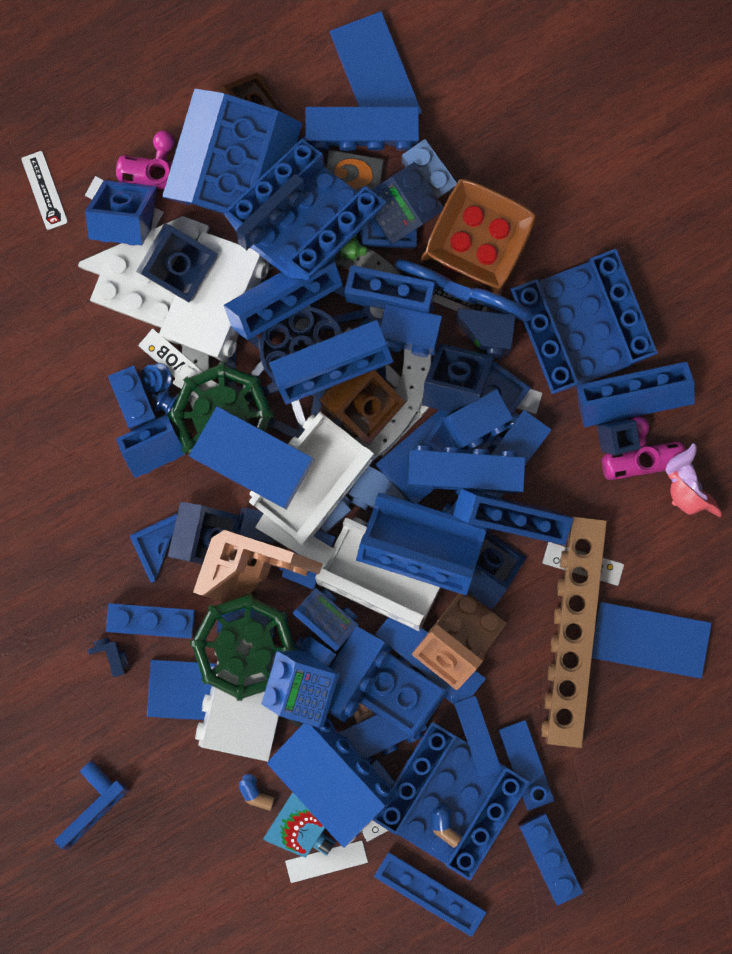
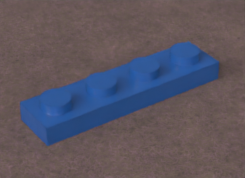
[374,851,487,937]

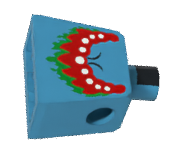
[263,792,336,858]

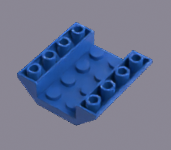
[162,89,302,214]
[224,139,387,280]
[511,249,658,394]
[372,722,530,881]

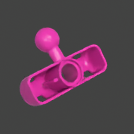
[116,130,175,190]
[601,416,686,480]

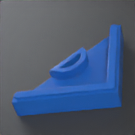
[130,514,178,583]

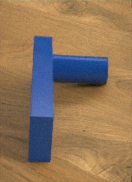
[498,720,554,811]
[54,761,130,850]

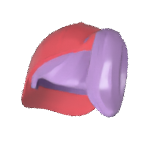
[666,443,722,518]

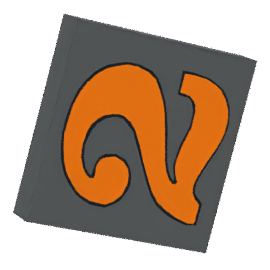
[325,150,383,192]

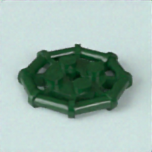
[169,362,274,455]
[190,593,298,701]

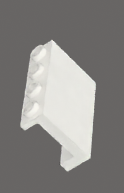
[159,232,269,363]
[249,412,376,546]
[315,517,441,632]
[195,639,282,761]

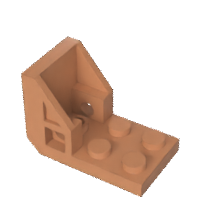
[193,530,322,603]
[412,593,507,690]

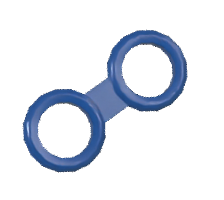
[394,259,533,321]

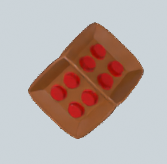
[421,179,538,296]

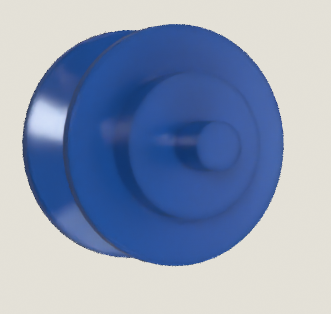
[141,363,172,393]
[151,388,179,417]

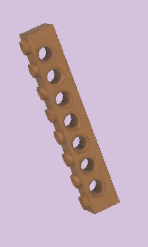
[541,517,606,748]

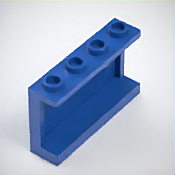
[356,493,487,595]
[267,718,397,848]

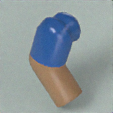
[239,774,275,811]
[431,805,463,848]

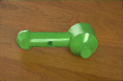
[339,233,367,261]

